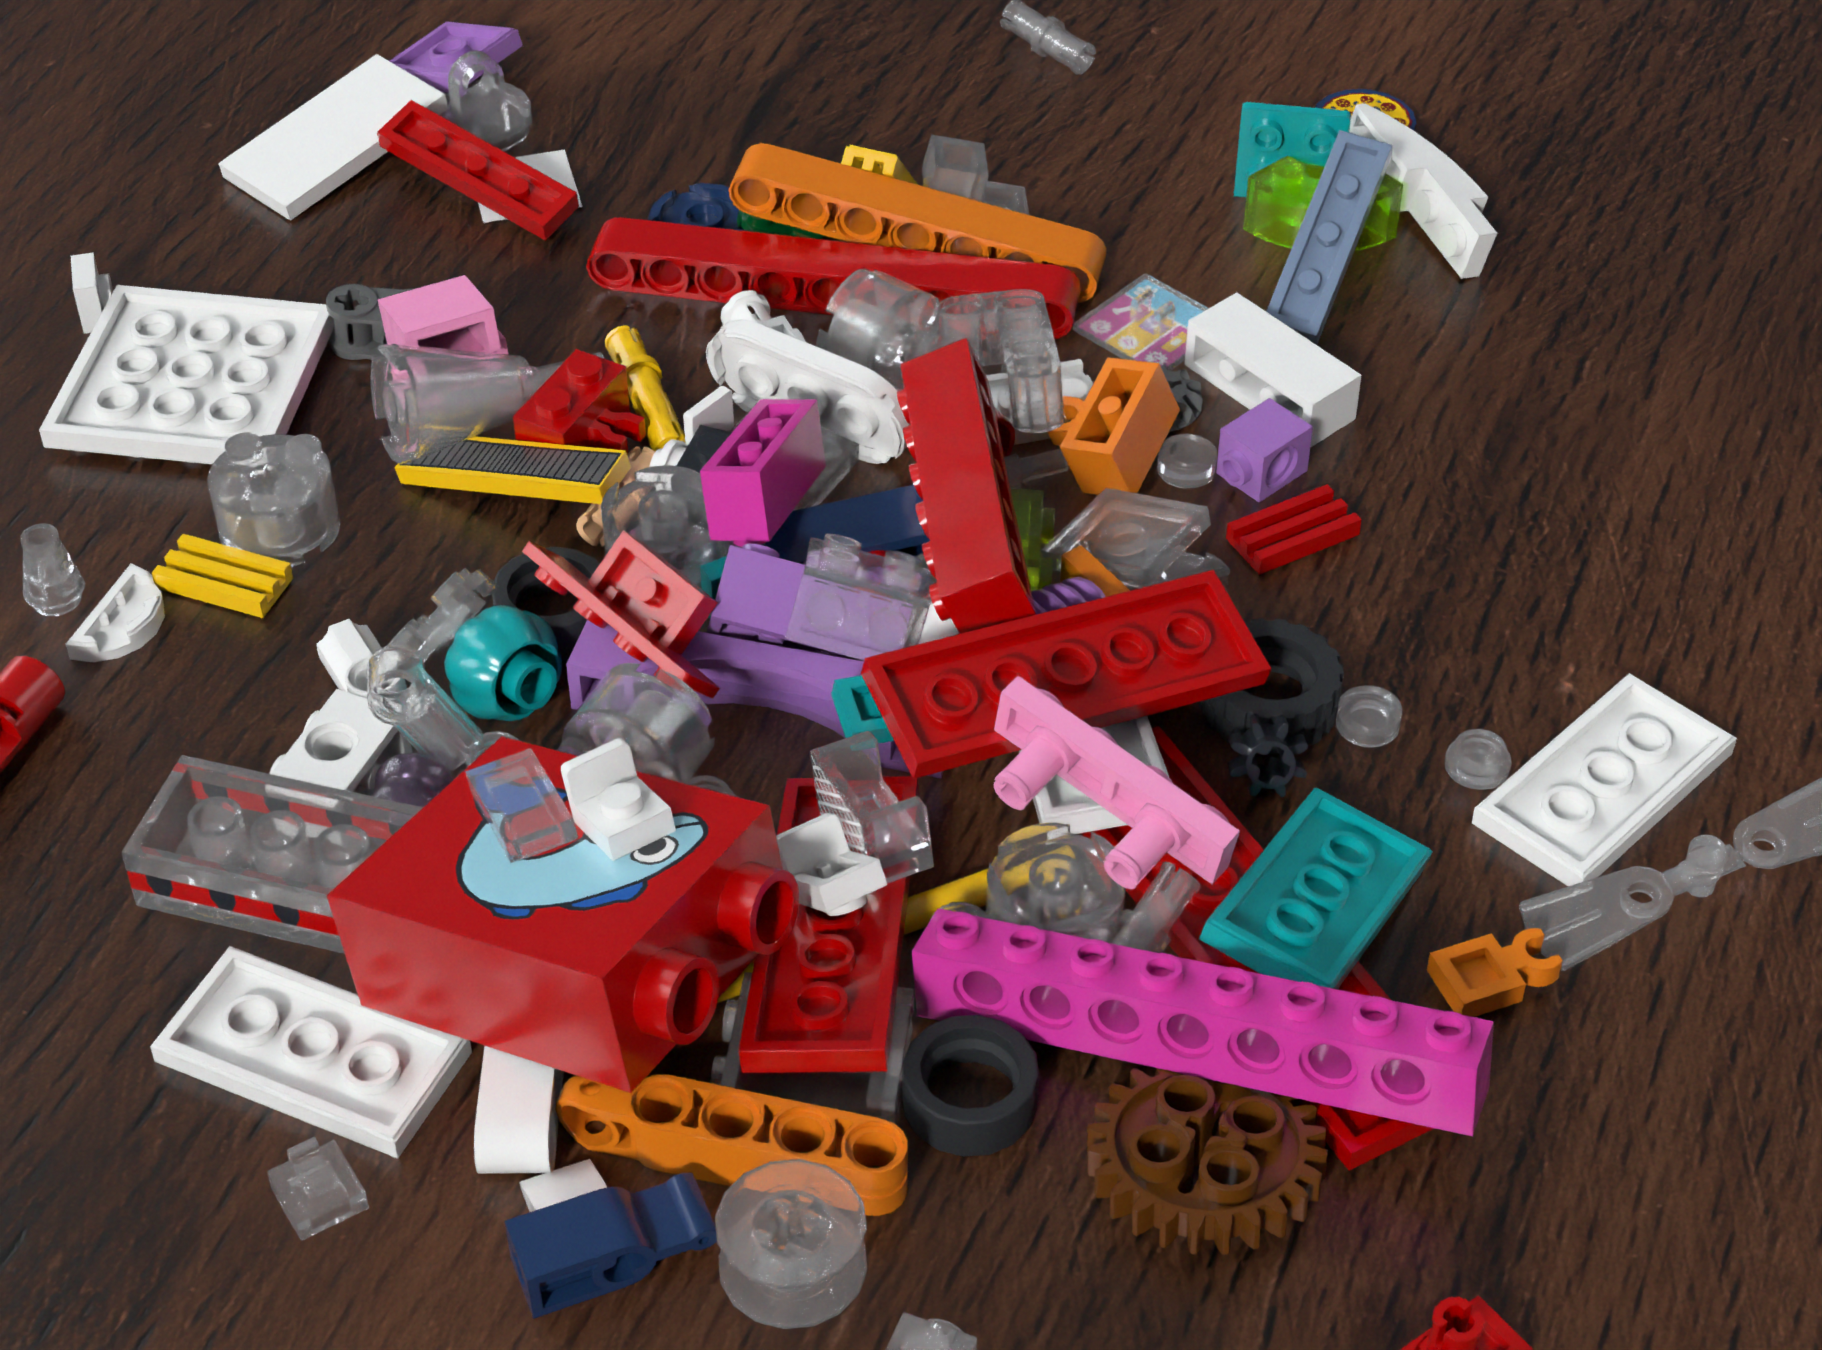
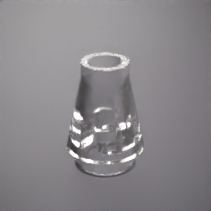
[20,523,85,616]

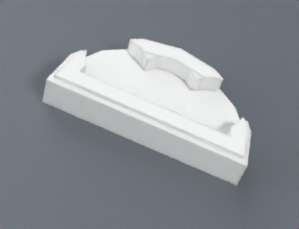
[66,563,165,662]

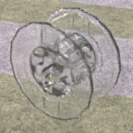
[715,1159,867,1329]

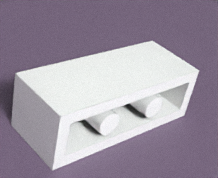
[1185,292,1362,447]

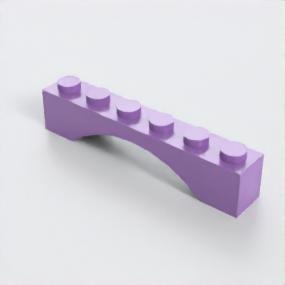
[566,620,944,778]

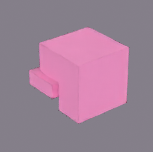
[378,275,515,421]

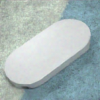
[706,319,909,464]

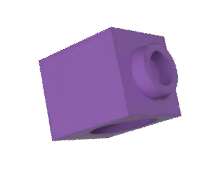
[1216,398,1313,502]

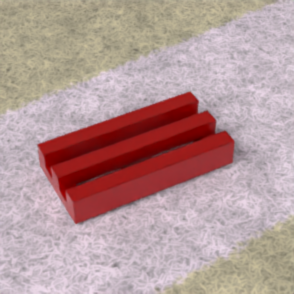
[1226,484,1362,575]

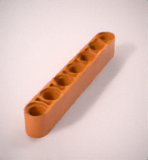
[729,143,1106,303]

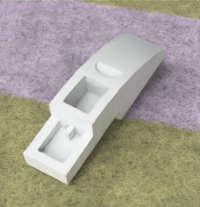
[1349,104,1497,279]

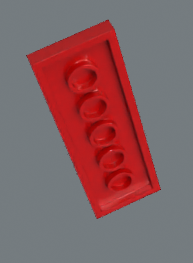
[861,570,1272,779]
[738,776,920,1073]

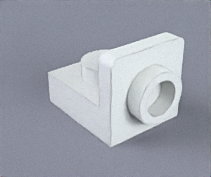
[561,738,676,861]

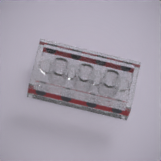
[121,755,423,954]

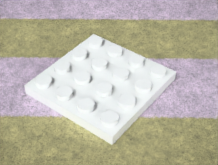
[39,285,334,470]

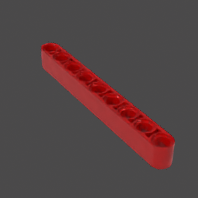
[586,217,1081,340]

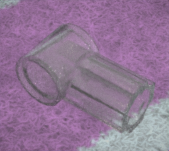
[366,644,483,774]

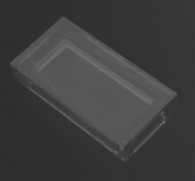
[465,748,578,863]

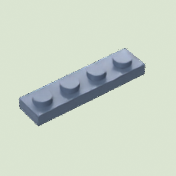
[1266,130,1392,345]

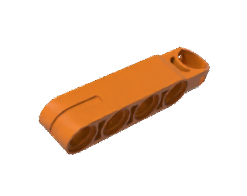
[555,1074,908,1216]

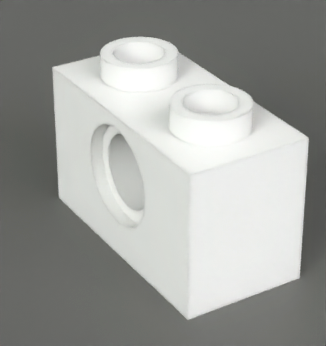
[268,689,413,844]

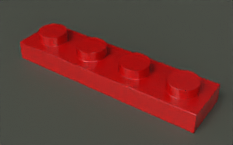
[377,100,579,241]

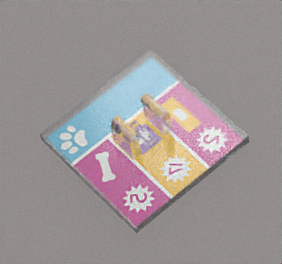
[1073,273,1209,371]

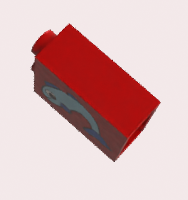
[326,736,799,1093]

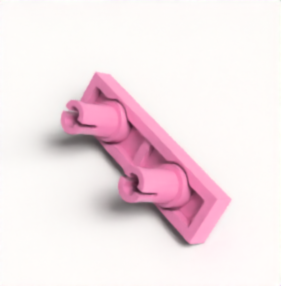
[994,676,1240,889]

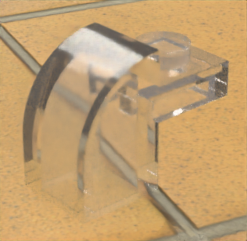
[922,135,1029,215]

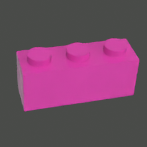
[700,399,826,547]

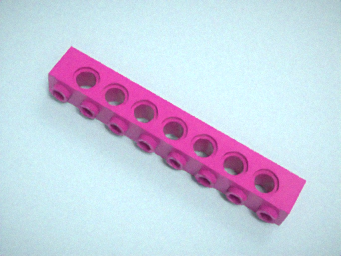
[912,908,1494,1136]

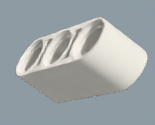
[474,1046,564,1174]

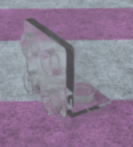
[785,534,931,660]

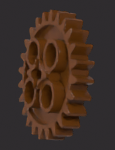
[1087,1068,1328,1255]

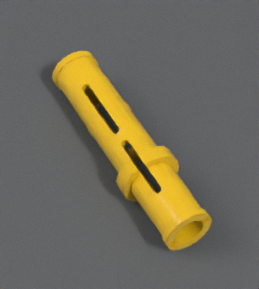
[605,325,685,452]

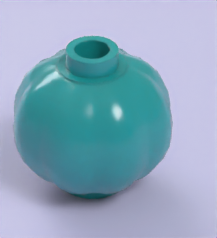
[444,605,562,721]

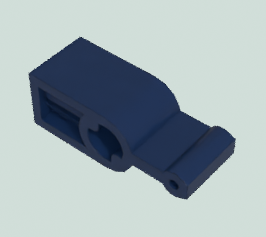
[505,1173,718,1319]

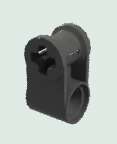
[326,284,413,361]

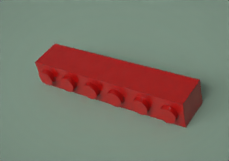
[897,338,1036,634]

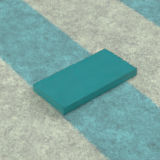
[1199,788,1433,989]

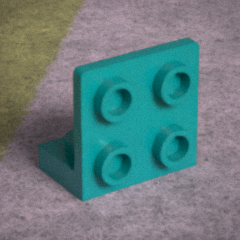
[1234,102,1351,203]

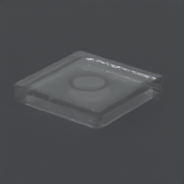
[1041,488,1211,588]

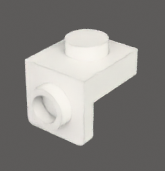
[776,813,888,916]

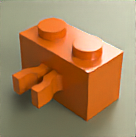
[1046,357,1180,500]

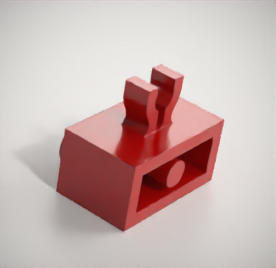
[513,349,646,456]

